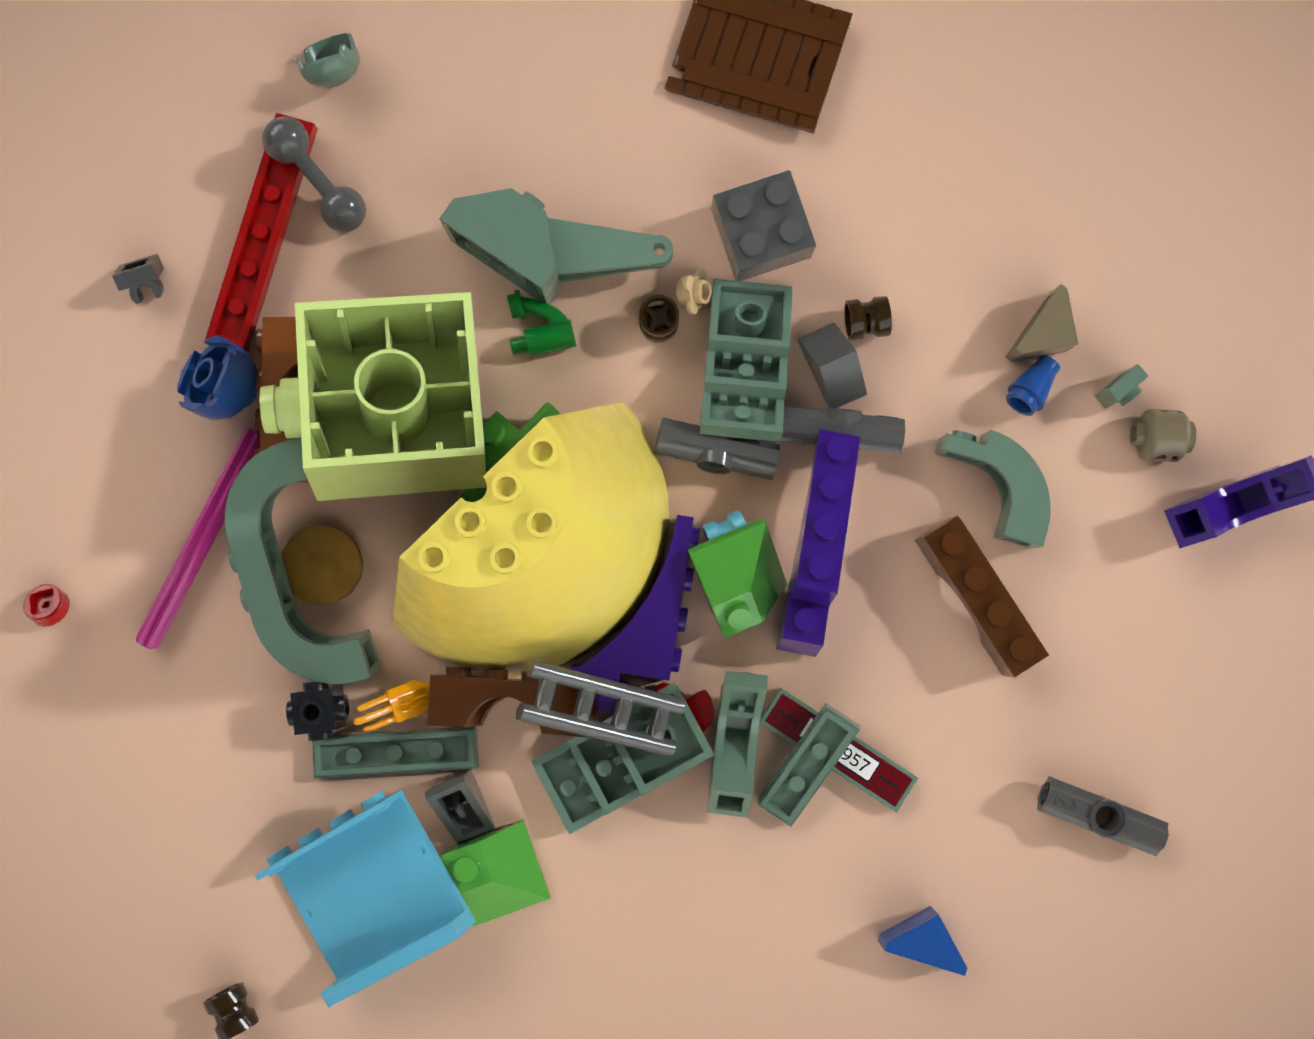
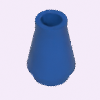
[1006,355,1060,416]

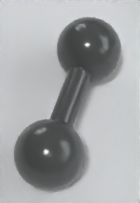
[262,117,366,232]

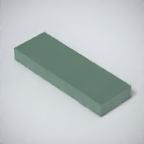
[757,703,860,827]

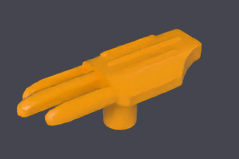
[354,680,430,732]

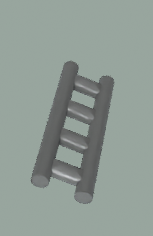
[516,660,686,756]

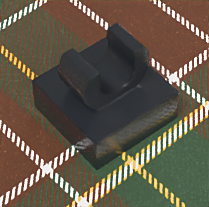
[112,254,164,304]

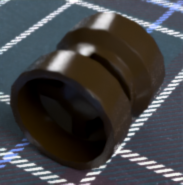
[639,295,679,343]
[844,296,892,341]
[203,982,259,1039]

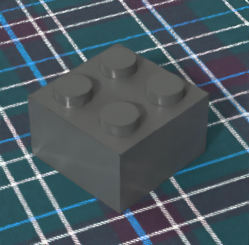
[711,170,816,281]

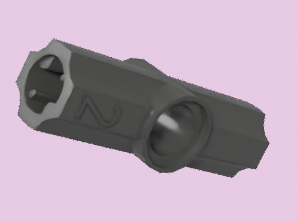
[781,406,905,454]
[654,418,780,480]
[1037,776,1169,856]

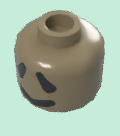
[1130,409,1196,462]

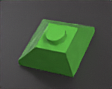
[688,518,787,638]
[440,820,551,927]

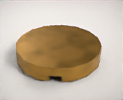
[282,525,363,605]

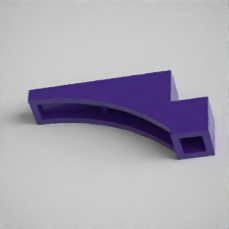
[776,429,860,657]
[571,515,700,714]

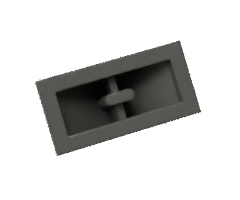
[797,323,867,408]
[425,769,495,844]

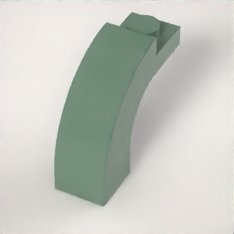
[935,430,1050,549]
[707,671,768,818]

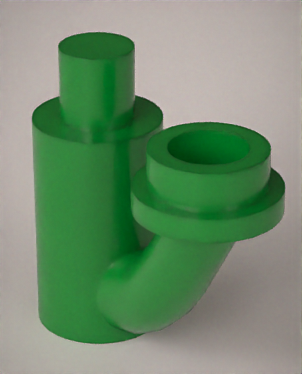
[507,290,577,357]

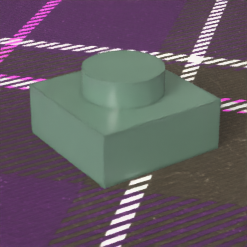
[1095,364,1148,408]

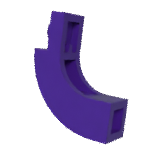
[1164,455,1314,548]

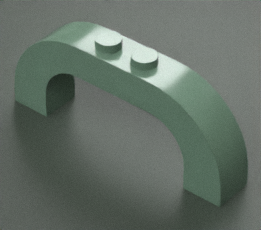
[225,438,380,684]

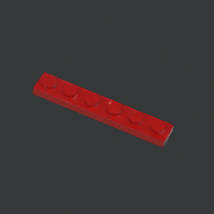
[205,113,318,352]

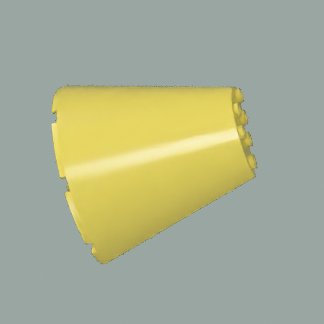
[392,402,669,674]

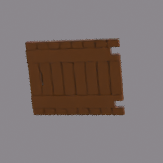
[664,0,853,134]

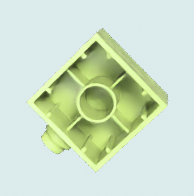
[259,292,487,501]

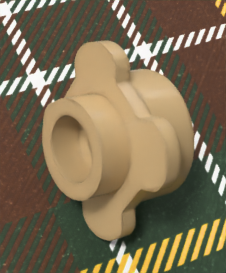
[676,270,712,314]

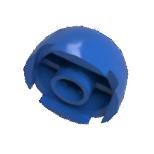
[177,335,257,420]

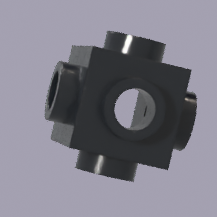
[286,681,350,741]

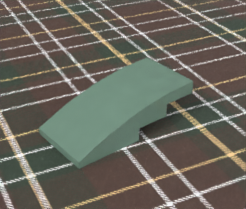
[700,279,792,442]
[531,682,715,834]

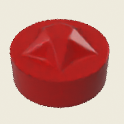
[23,584,70,627]

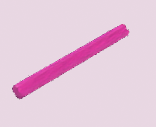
[136,429,260,649]

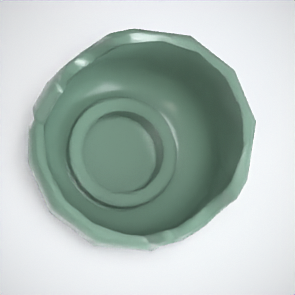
[297,33,360,88]

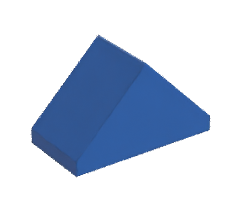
[878,906,967,976]

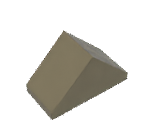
[1005,284,1078,361]

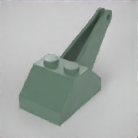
[439,188,673,305]

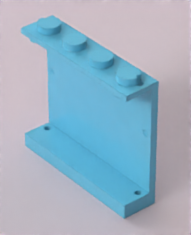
[255,789,477,1008]

